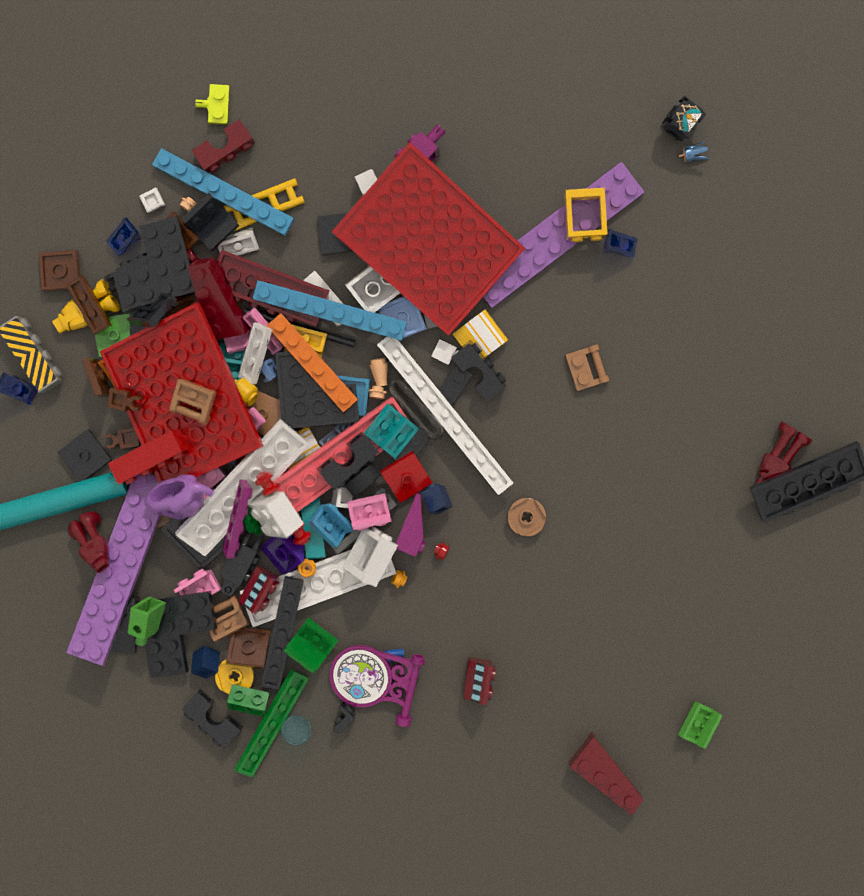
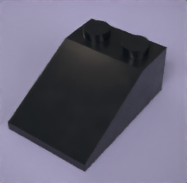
[110,596,140,654]

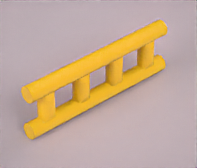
[224,178,305,230]

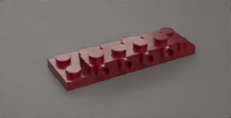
[217,250,330,327]

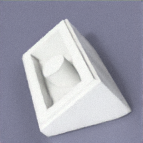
[218,228,259,256]

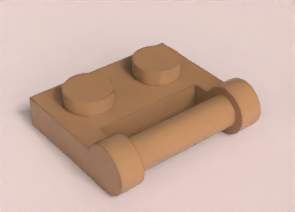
[565,344,610,391]
[169,379,216,425]
[209,594,249,642]

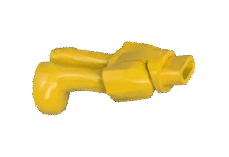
[53,279,122,334]

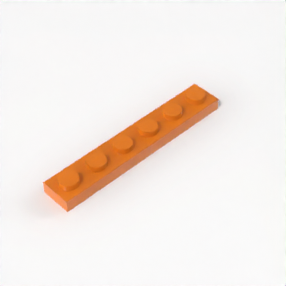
[266,314,358,413]

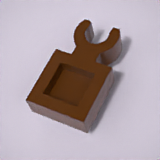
[107,388,143,411]
[105,428,141,449]

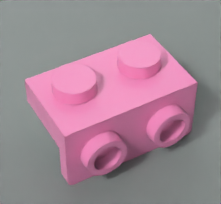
[347,493,391,530]
[174,569,222,595]

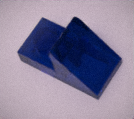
[106,217,141,256]
[604,229,637,257]
[0,372,37,405]

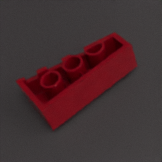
[188,257,251,339]

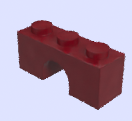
[191,119,255,173]

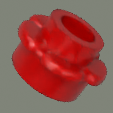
[434,542,450,560]

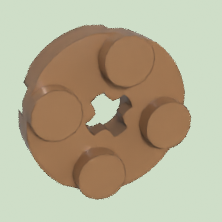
[508,498,546,536]

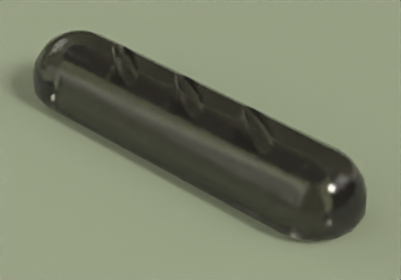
[388,378,443,440]

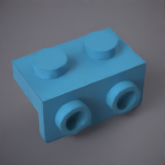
[308,503,354,548]

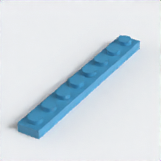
[152,148,295,237]
[253,280,407,341]

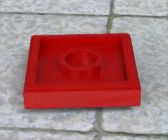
[380,451,432,503]

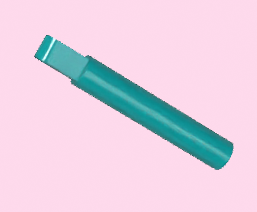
[0,472,129,531]

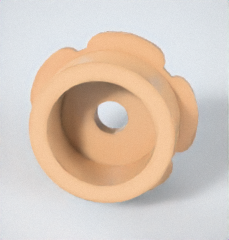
[179,197,197,212]
[368,386,387,400]

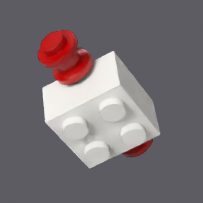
[248,471,311,545]

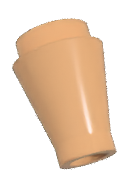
[369,358,388,386]

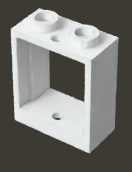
[343,526,398,587]

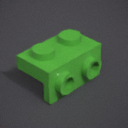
[678,701,722,749]

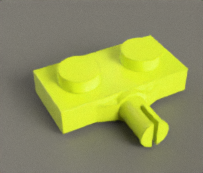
[195,84,230,125]

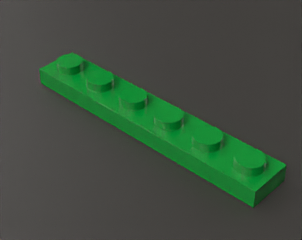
[234,669,309,777]

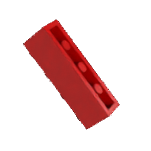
[108,428,189,485]

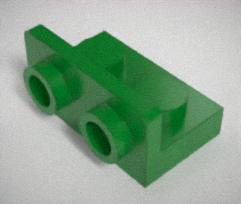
[227,685,269,717]

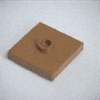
[246,391,281,435]

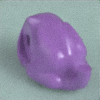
[144,475,214,520]

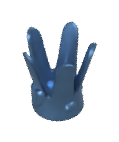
[679,141,709,163]

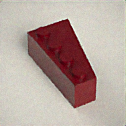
[568,732,643,815]

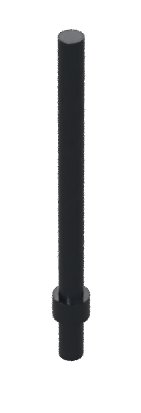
[244,308,356,348]

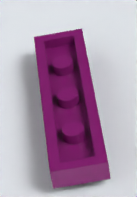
[223,479,252,559]

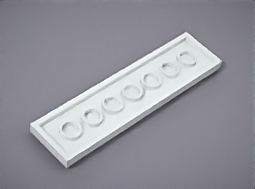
[175,419,310,556]
[240,540,397,627]

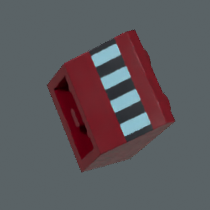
[238,565,280,614]
[463,657,495,705]

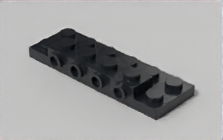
[749,441,864,523]

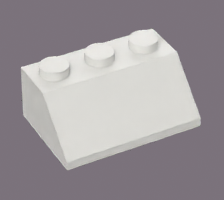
[345,266,400,313]

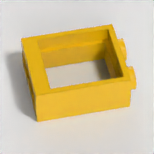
[564,188,607,242]

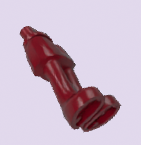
[756,421,812,483]
[68,512,110,573]

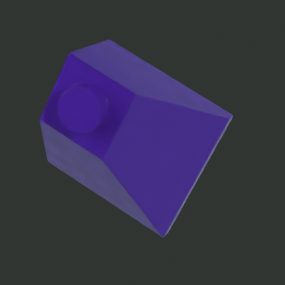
[260,534,304,575]

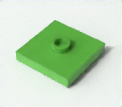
[95,313,131,358]

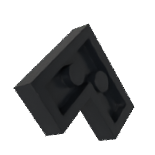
[127,293,177,328]

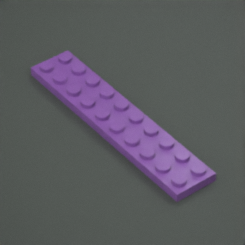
[483,162,644,309]
[66,474,161,666]

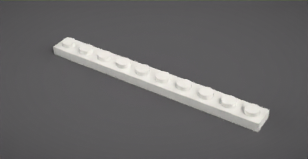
[377,337,513,495]

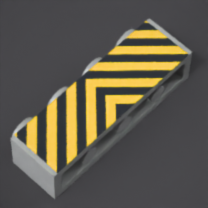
[0,316,63,393]

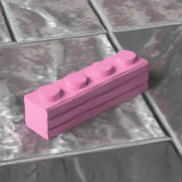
[242,307,284,354]

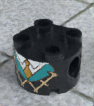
[660,96,706,142]

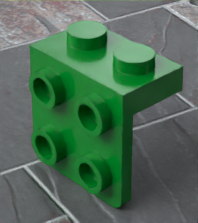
[284,617,339,673]

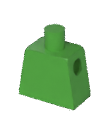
[128,596,166,646]

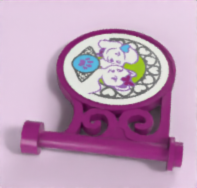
[330,645,425,727]

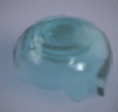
[281,715,312,746]

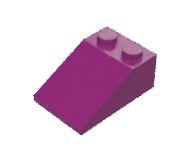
[396,493,426,557]

